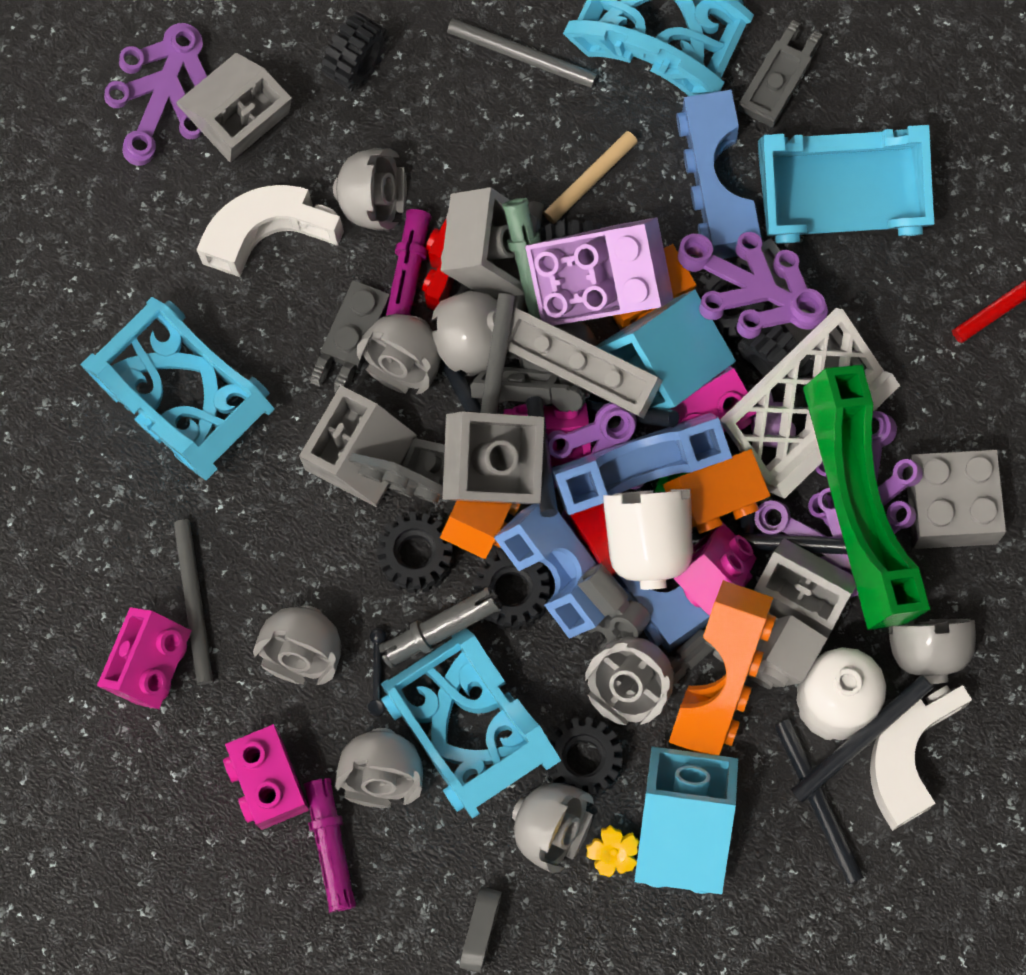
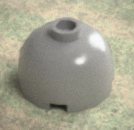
[333,148,407,230]
[432,291,508,376]
[357,314,441,394]
[253,605,342,685]
[889,618,976,684]
[585,636,674,725]
[335,728,423,808]
[512,783,594,874]

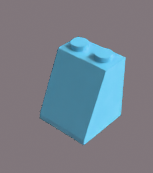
[595,289,736,422]
[634,746,738,894]

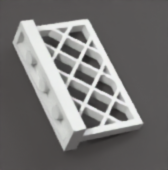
[720,308,900,499]

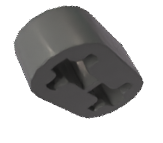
[460,886,502,974]

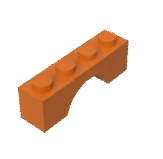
[669,580,776,755]

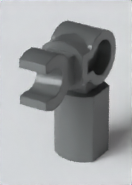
[577,563,651,648]

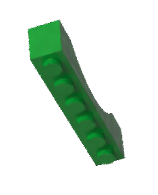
[803,365,930,630]

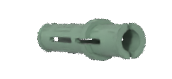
[502,198,541,319]

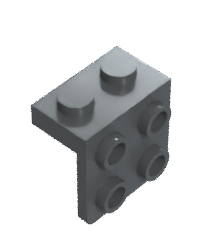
[349,438,456,504]

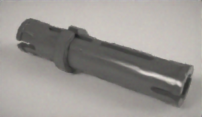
[379,586,502,668]

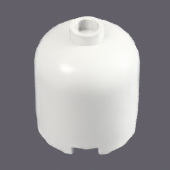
[603,489,693,590]
[796,647,886,740]

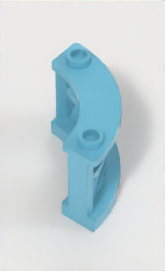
[563,0,754,96]
[80,297,275,480]
[381,628,561,819]

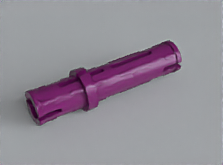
[386,209,432,316]
[304,778,357,913]

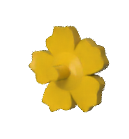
[586,825,639,877]

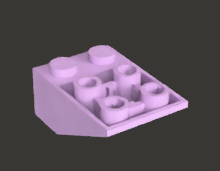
[525,217,674,326]

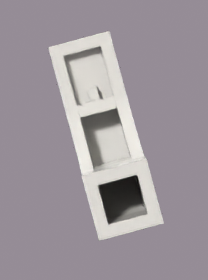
[197,185,344,277]
[870,685,972,831]

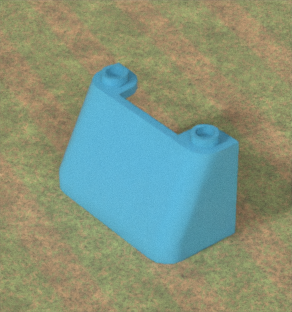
[758,125,934,244]

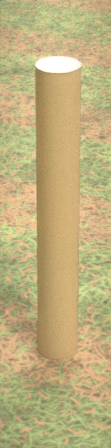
[543,131,638,224]

